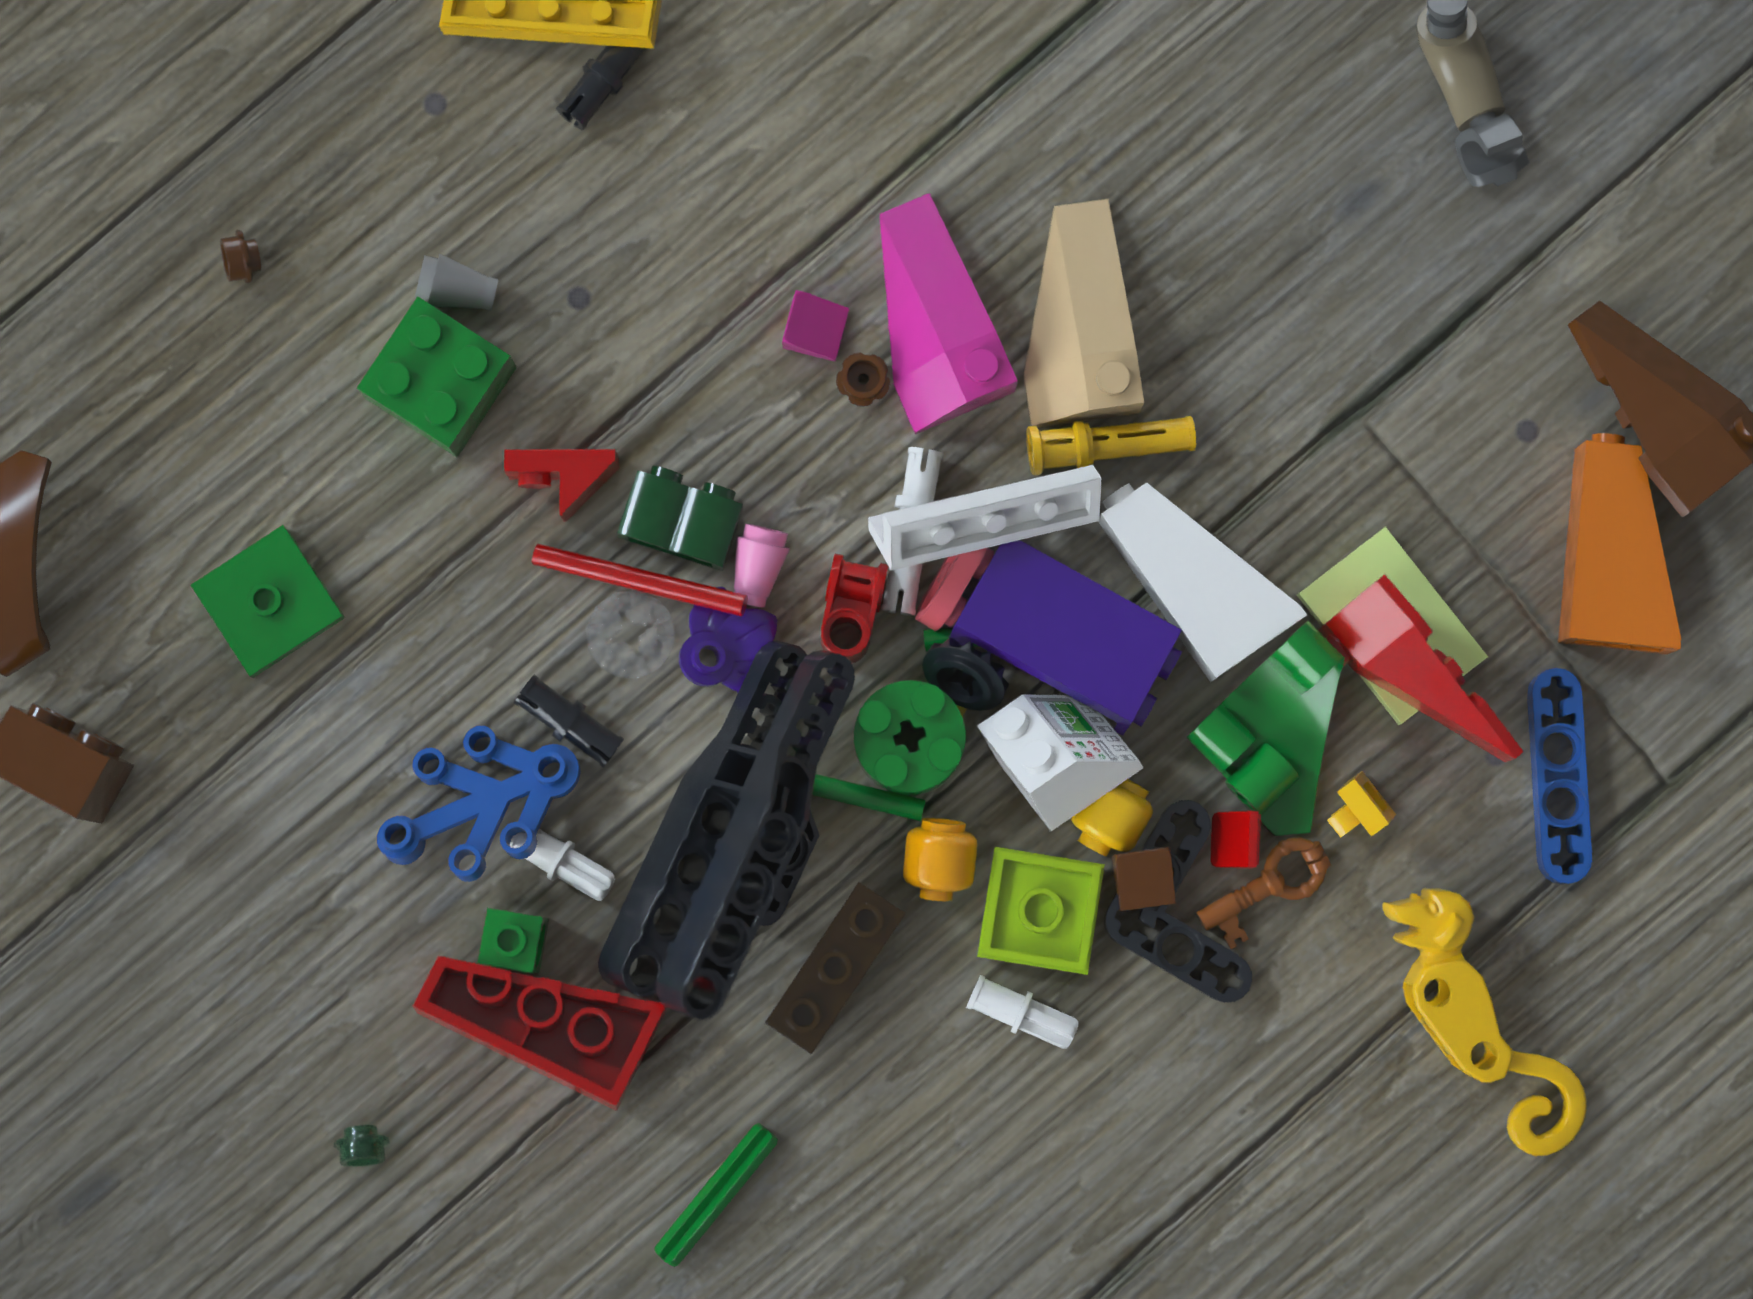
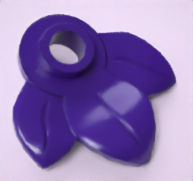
[679,586,777,693]

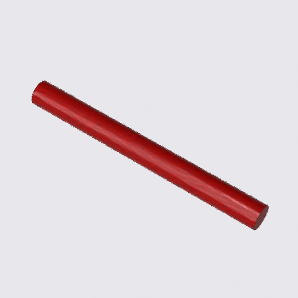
[532,544,748,617]

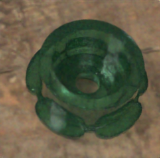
[334,1125,390,1167]

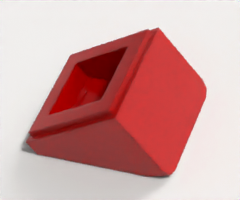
[1210,811,1261,869]

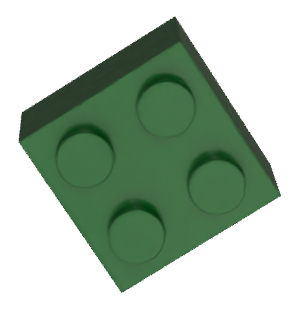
[356,296,517,458]

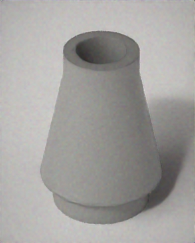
[415,253,498,311]

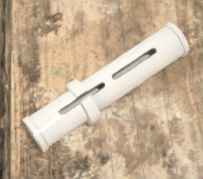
[880,447,944,616]

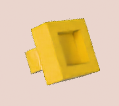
[1327,771,1396,838]

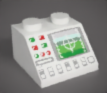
[977,694,1143,831]

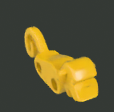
[1382,888,1587,1156]

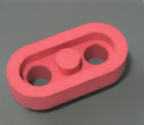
[915,548,994,631]

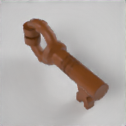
[1196,838,1331,949]

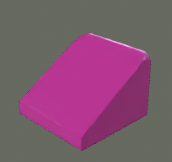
[782,290,849,362]

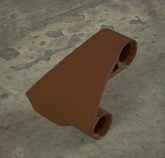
[0,450,52,677]

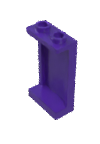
[949,540,1182,736]

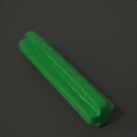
[654,1123,778,1267]

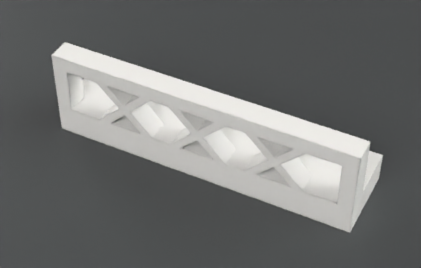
[868,465,1101,570]

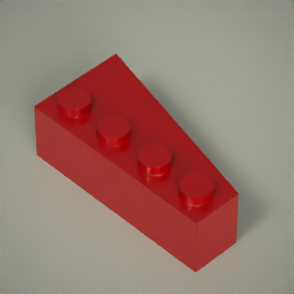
[412,955,667,1111]

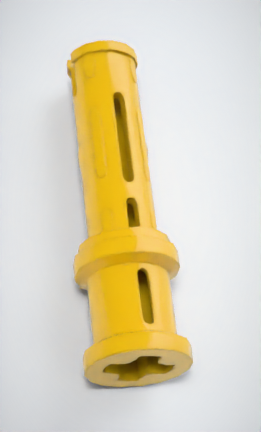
[1026,416,1196,476]

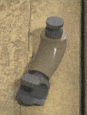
[1416,0,1529,187]

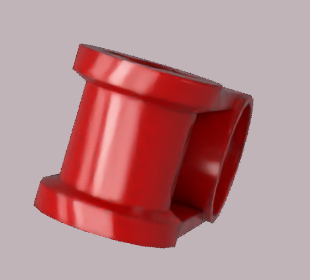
[821,553,889,663]

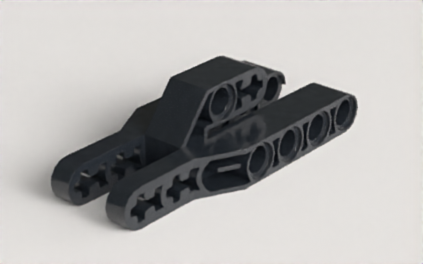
[598,641,855,1020]

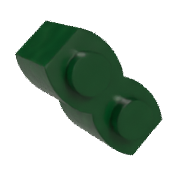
[617,465,743,571]

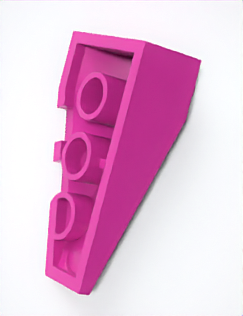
[879,193,1018,434]

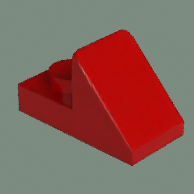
[504,449,619,522]

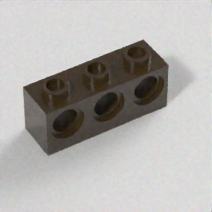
[765,882,905,1055]

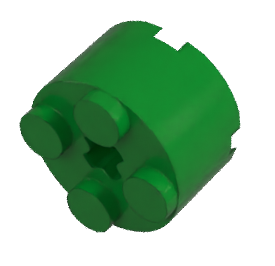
[854,680,966,796]

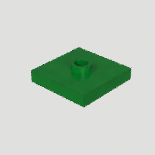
[190,525,345,678]

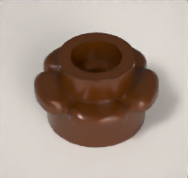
[220,230,261,283]
[836,353,890,406]

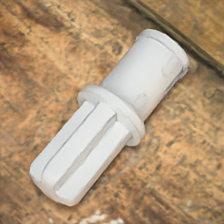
[510,828,615,901]
[966,975,1078,1049]

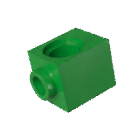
[477,908,549,973]

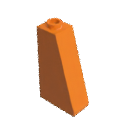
[1558,433,1681,654]

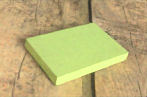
[1297,527,1488,725]

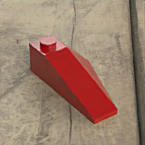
[1318,574,1524,762]

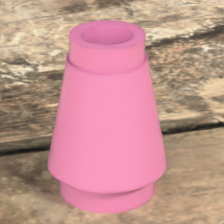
[734,524,790,608]

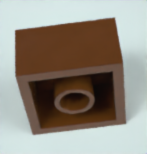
[0,703,135,824]

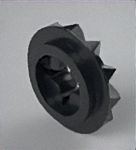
[922,637,1009,711]

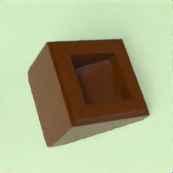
[1112,847,1176,911]

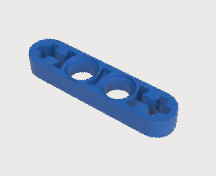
[1527,668,1592,884]

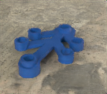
[377,726,581,882]

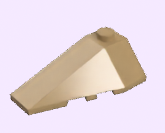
[1023,199,1144,428]

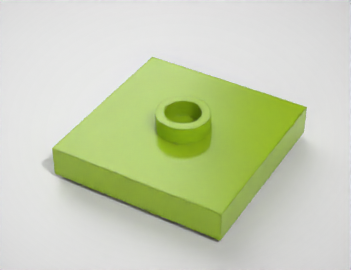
[977,847,1105,975]

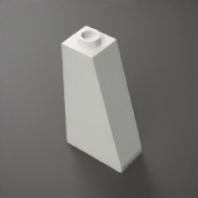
[1098,483,1307,683]

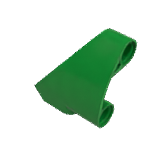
[1186,620,1344,836]

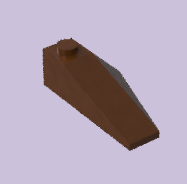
[1568,301,1753,518]

